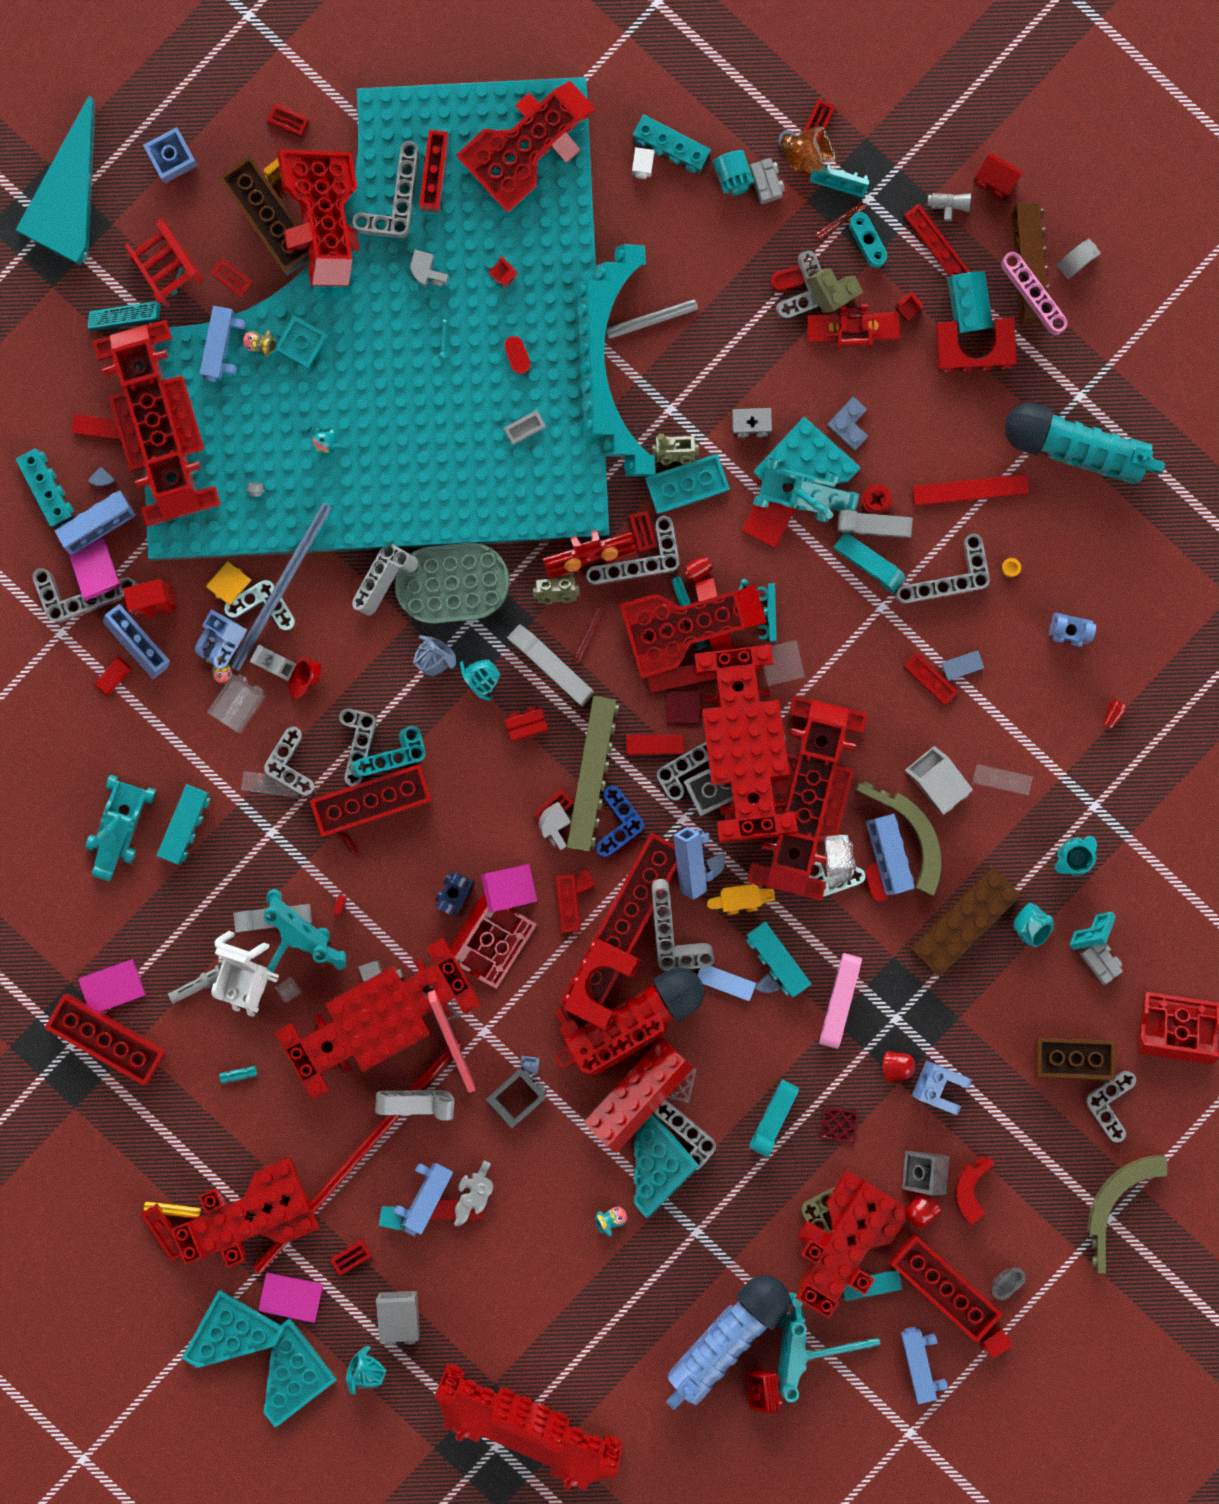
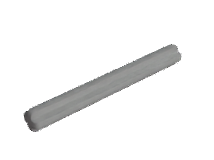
[606,300,698,339]

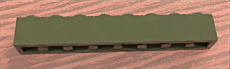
[567,696,619,852]

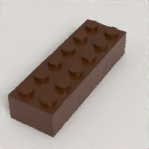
[218,155,310,277]
[1011,202,1050,325]
[910,867,1021,977]

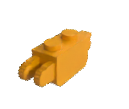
[706,884,775,915]

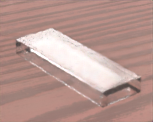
[972,764,1033,795]
[241,771,301,798]

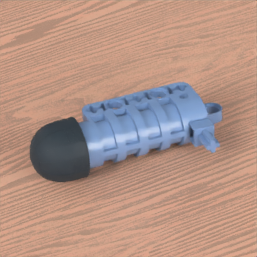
[666,1275,790,1410]

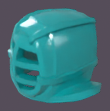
[460,659,500,701]
[1054,836,1097,876]
[1013,903,1054,947]
[346,1346,386,1395]

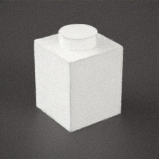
[632,147,654,179]

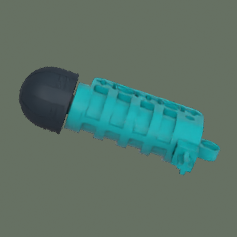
[1004,402,1165,484]

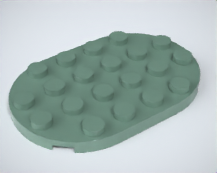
[395,543,510,624]

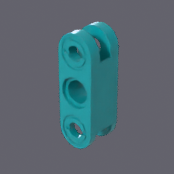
[849,212,887,269]

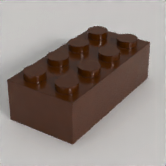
[1034,1038,1115,1081]

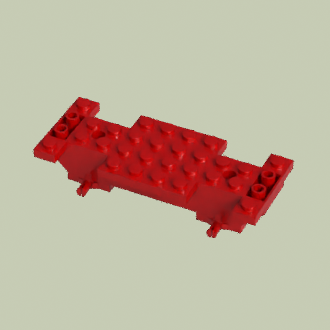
[92,320,221,527]
[695,645,798,842]
[747,696,868,901]
[274,937,481,1100]
[434,1364,623,1490]

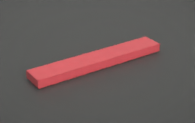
[428,990,475,1093]

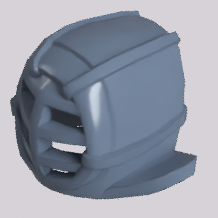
[413,635,456,676]

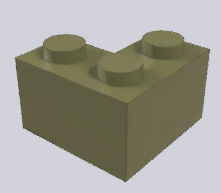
[806,268,863,313]

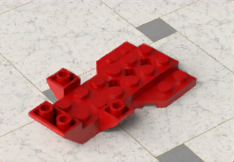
[456,81,596,213]
[277,149,360,287]
[620,578,766,678]
[170,1157,320,1268]
[796,1169,908,1319]

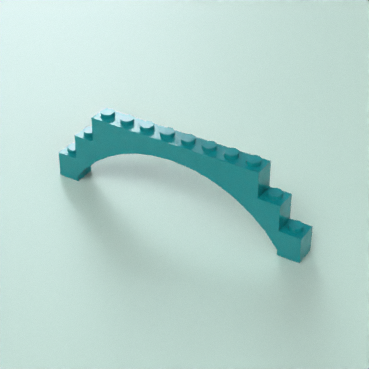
[577,244,655,477]

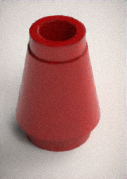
[1103,699,1128,729]

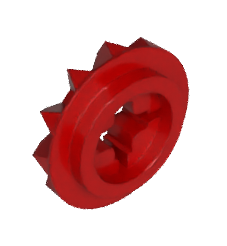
[861,484,892,515]

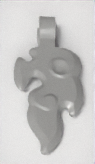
[454,1160,493,1226]

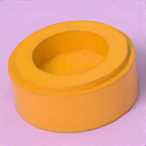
[1001,558,1021,578]

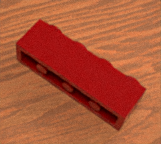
[419,129,449,213]

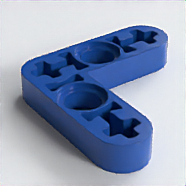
[596,786,644,857]

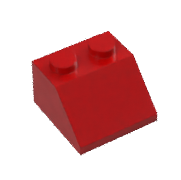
[973,152,1023,200]

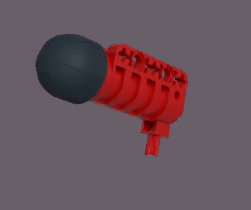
[555,968,704,1076]

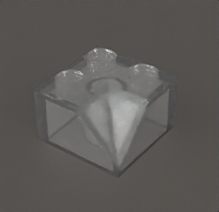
[824,835,856,890]

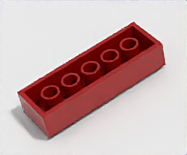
[310,764,433,837]
[44,993,168,1086]
[583,1037,694,1153]
[889,1233,1003,1343]

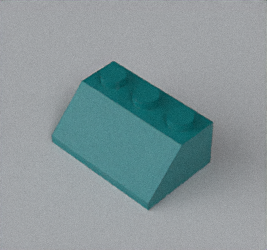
[947,271,993,334]

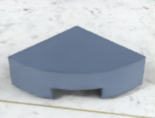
[88,467,116,486]
[706,853,725,877]
[755,974,781,993]
[520,1056,540,1073]

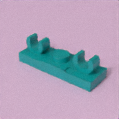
[809,162,870,198]
[758,583,777,642]

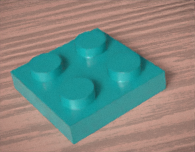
[275,316,328,369]

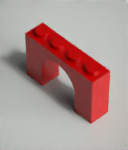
[936,318,1017,373]
[563,939,642,1030]

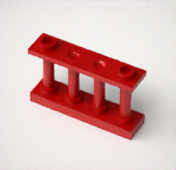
[125,218,205,308]

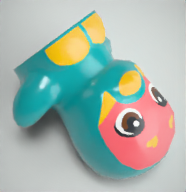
[313,429,340,453]
[595,1206,627,1237]

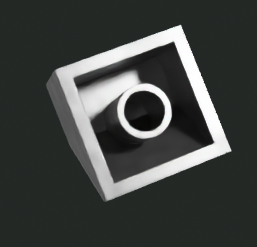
[902,1151,950,1195]

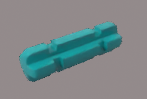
[219,1066,257,1083]

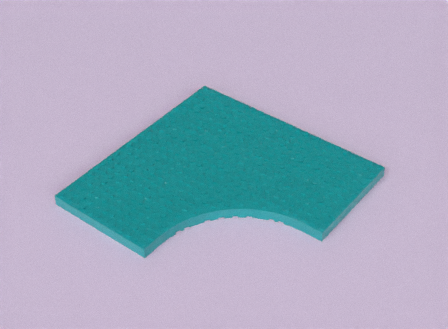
[139,77,609,561]

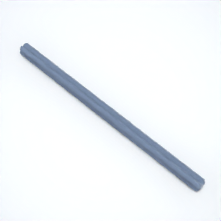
[230,503,332,671]

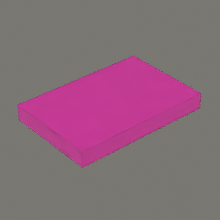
[69,537,121,601]
[481,864,537,912]
[78,959,146,1012]
[258,1272,323,1323]

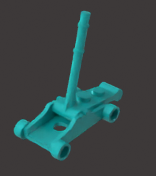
[753,457,860,522]
[85,775,157,882]
[261,889,347,996]
[777,1292,880,1402]

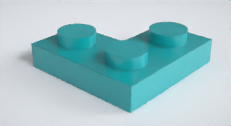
[1069,911,1116,950]

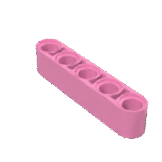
[1001,252,1067,335]
[819,953,862,1049]

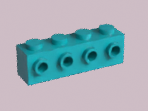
[632,114,711,174]
[16,448,75,528]
[156,784,211,864]
[746,921,811,997]

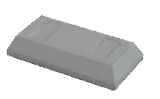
[503,410,546,445]

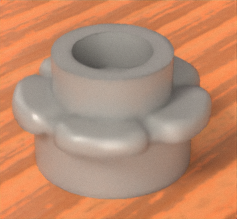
[246,483,265,496]

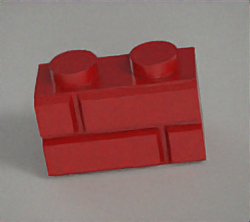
[505,706,549,742]

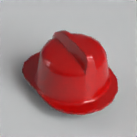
[288,655,322,698]

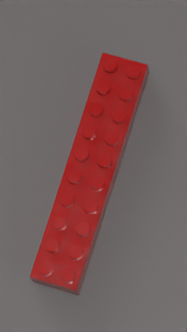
[559,832,677,1005]

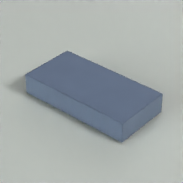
[941,650,984,681]

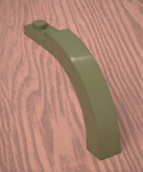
[855,781,941,896]
[1087,1155,1167,1273]

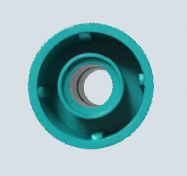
[713,150,754,196]

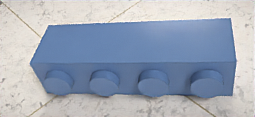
[55,490,136,556]
[103,604,170,679]
[866,814,914,896]

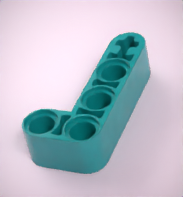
[833,532,906,594]
[350,726,425,777]
[749,1079,799,1158]

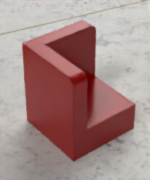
[489,256,518,289]
[895,291,924,322]

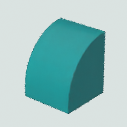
[379,1206,409,1230]

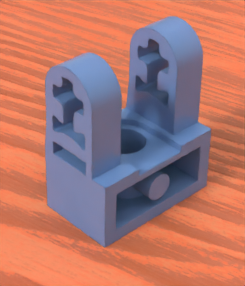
[195,609,247,668]
[1048,613,1096,647]
[912,1060,972,1115]

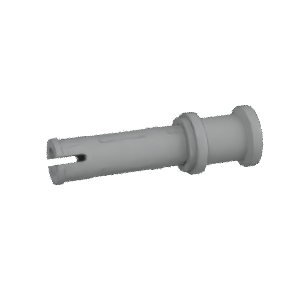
[168,965,221,1004]

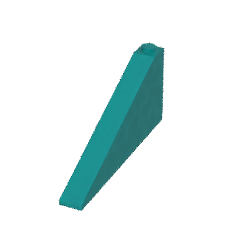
[16,96,96,266]

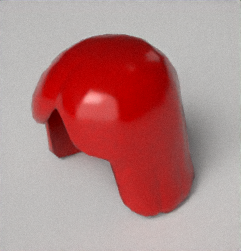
[883,1051,915,1083]
[906,1192,942,1228]

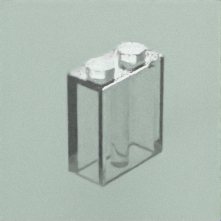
[207,673,266,734]

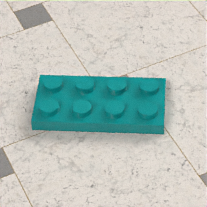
[645,453,730,515]

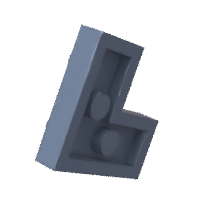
[827,396,868,451]

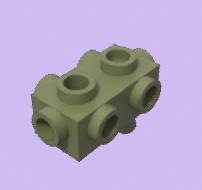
[652,433,699,465]
[533,572,580,605]

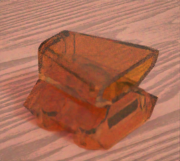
[780,126,836,174]

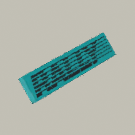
[88,301,161,331]

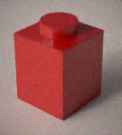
[980,1326,1013,1358]

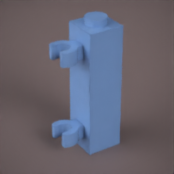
[200,306,246,382]
[673,827,714,899]
[393,1163,453,1236]
[901,1327,948,1404]

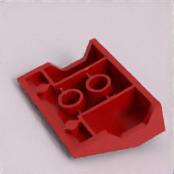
[450,892,537,989]
[1138,992,1219,1065]

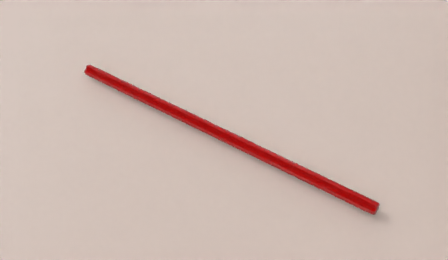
[253,1038,462,1274]

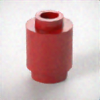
[684,556,713,582]

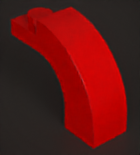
[955,1156,995,1225]

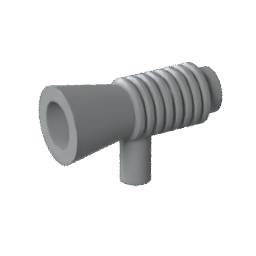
[928,193,971,221]

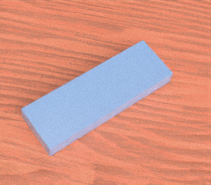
[697,966,756,1001]

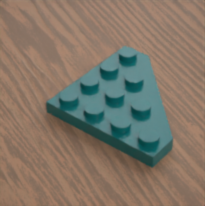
[753,417,861,485]
[634,1113,699,1218]
[182,1290,286,1368]
[263,1318,337,1428]

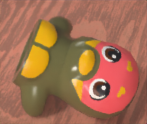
[243,329,277,357]
[206,651,233,683]

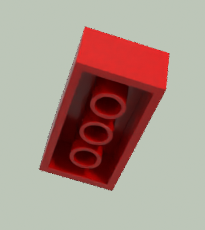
[123,579,178,619]

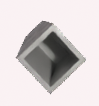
[905,746,973,814]
[376,1291,420,1345]

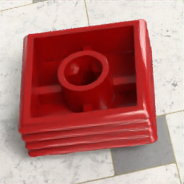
[746,1369,782,1414]

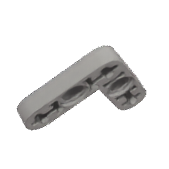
[776,251,821,318]
[264,727,315,797]
[1086,1071,1136,1142]

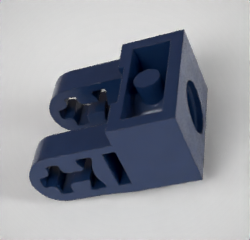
[435,871,474,916]

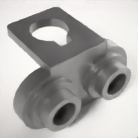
[991,1267,1026,1300]

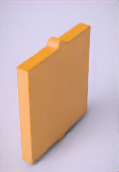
[206,561,251,605]

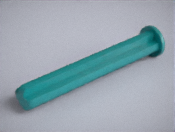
[671,577,710,651]

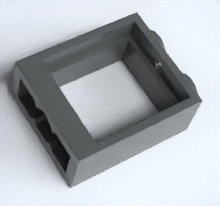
[486,1067,547,1128]

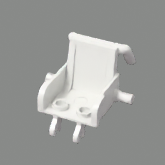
[211,931,279,1017]

